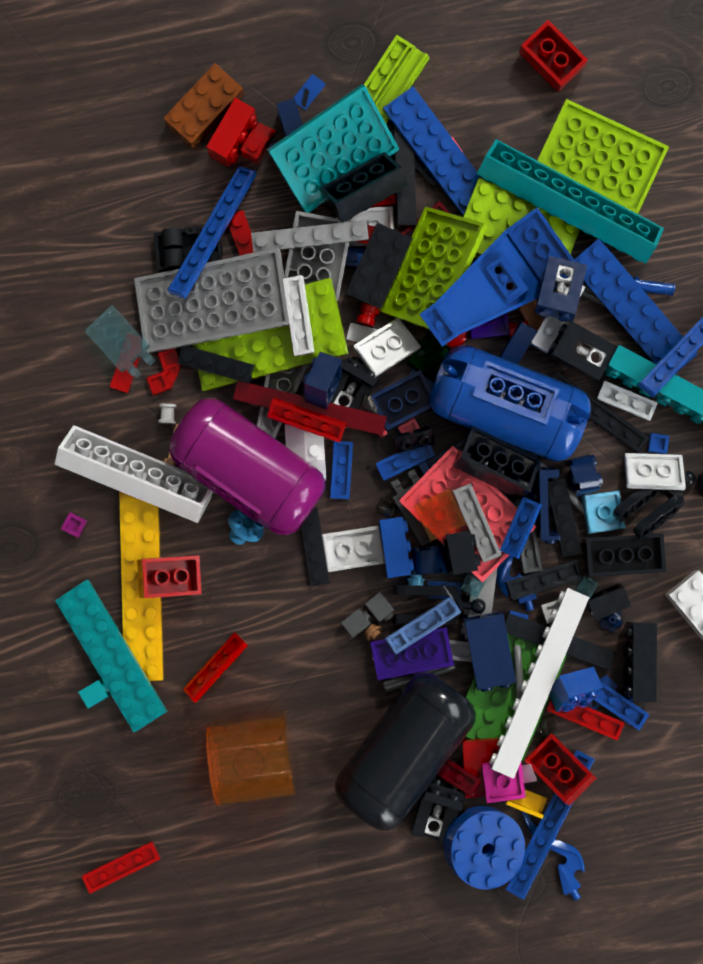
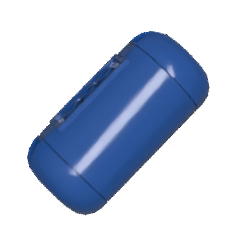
[429,344,591,462]

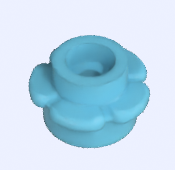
[406,574,425,586]

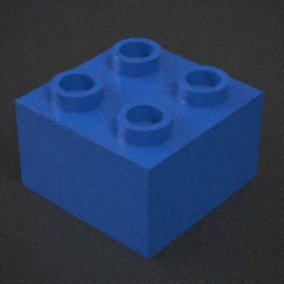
[549,667,603,712]

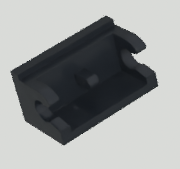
[587,583,631,620]

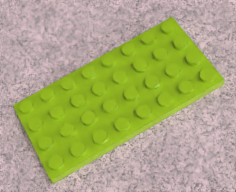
[193,278,348,391]

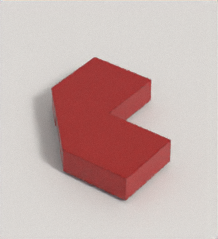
[146,348,182,396]

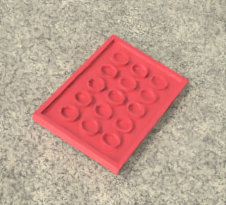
[399,446,536,583]

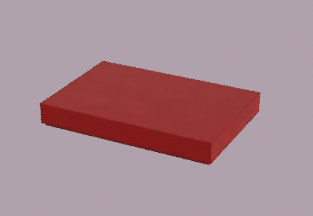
[462,738,499,798]

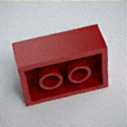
[519,20,588,92]
[206,98,258,168]
[137,555,202,598]
[524,733,597,806]

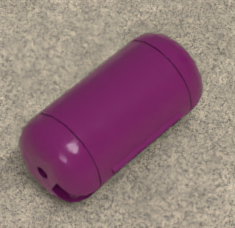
[169,398,325,535]

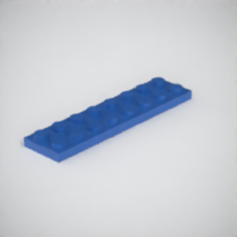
[382,87,482,217]
[574,239,698,369]

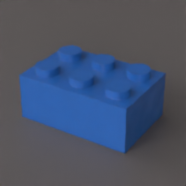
[379,517,414,578]

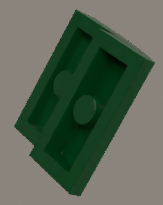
[407,331,453,382]

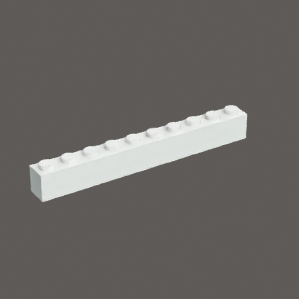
[489,588,589,779]

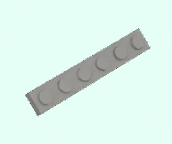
[251,220,369,253]

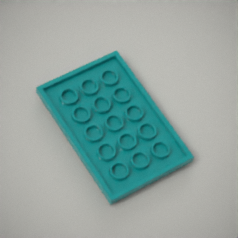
[267,84,400,213]

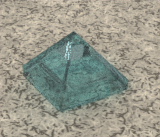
[460,572,486,598]
[576,576,599,600]

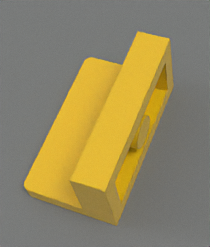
[504,789,547,819]

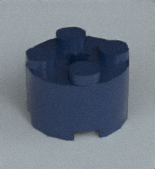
[565,454,603,497]
[412,545,449,575]

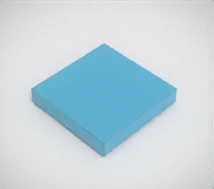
[581,490,625,534]

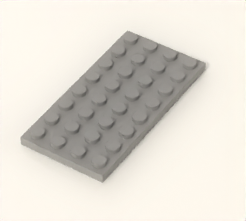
[134,248,290,354]

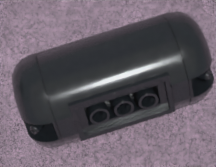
[335,672,476,831]

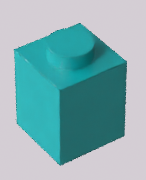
[78,679,111,709]

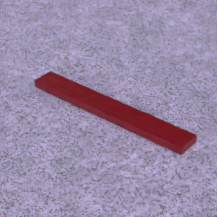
[233,381,387,436]

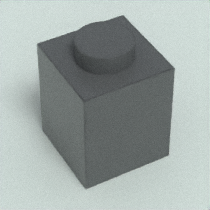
[365,591,394,622]
[341,608,371,638]

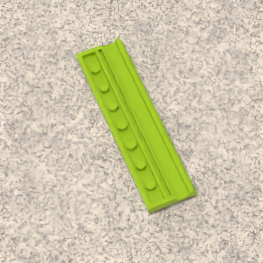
[364,35,430,125]

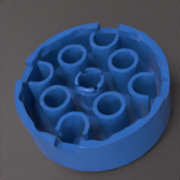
[443,806,525,889]

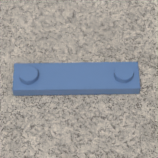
[385,596,461,655]

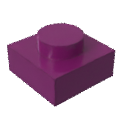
[61,512,88,538]

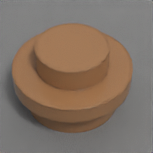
[364,624,382,642]

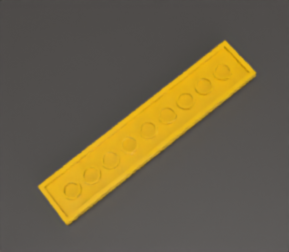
[119,491,164,681]

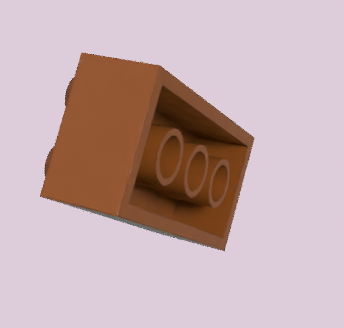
[163,63,244,150]

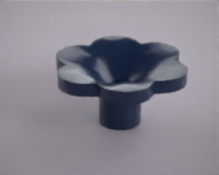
[600,611,623,632]

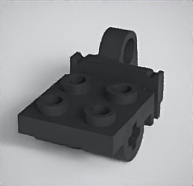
[154,226,223,272]

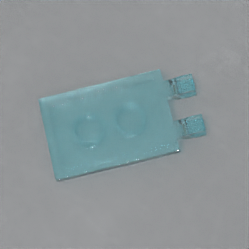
[85,305,156,379]

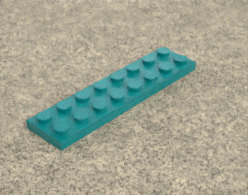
[55,580,168,733]

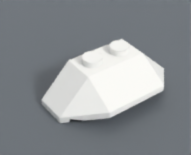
[285,424,326,481]

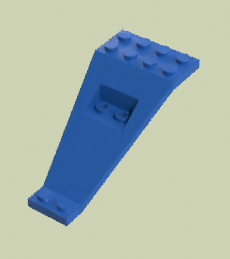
[419,207,575,347]

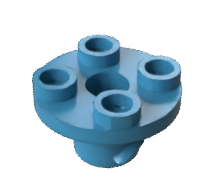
[228,510,264,545]

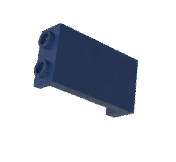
[536,466,561,544]
[463,611,516,692]

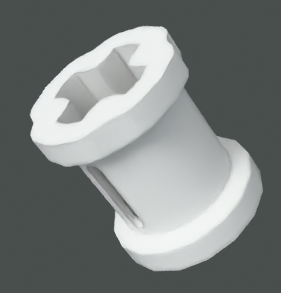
[158,404,177,424]

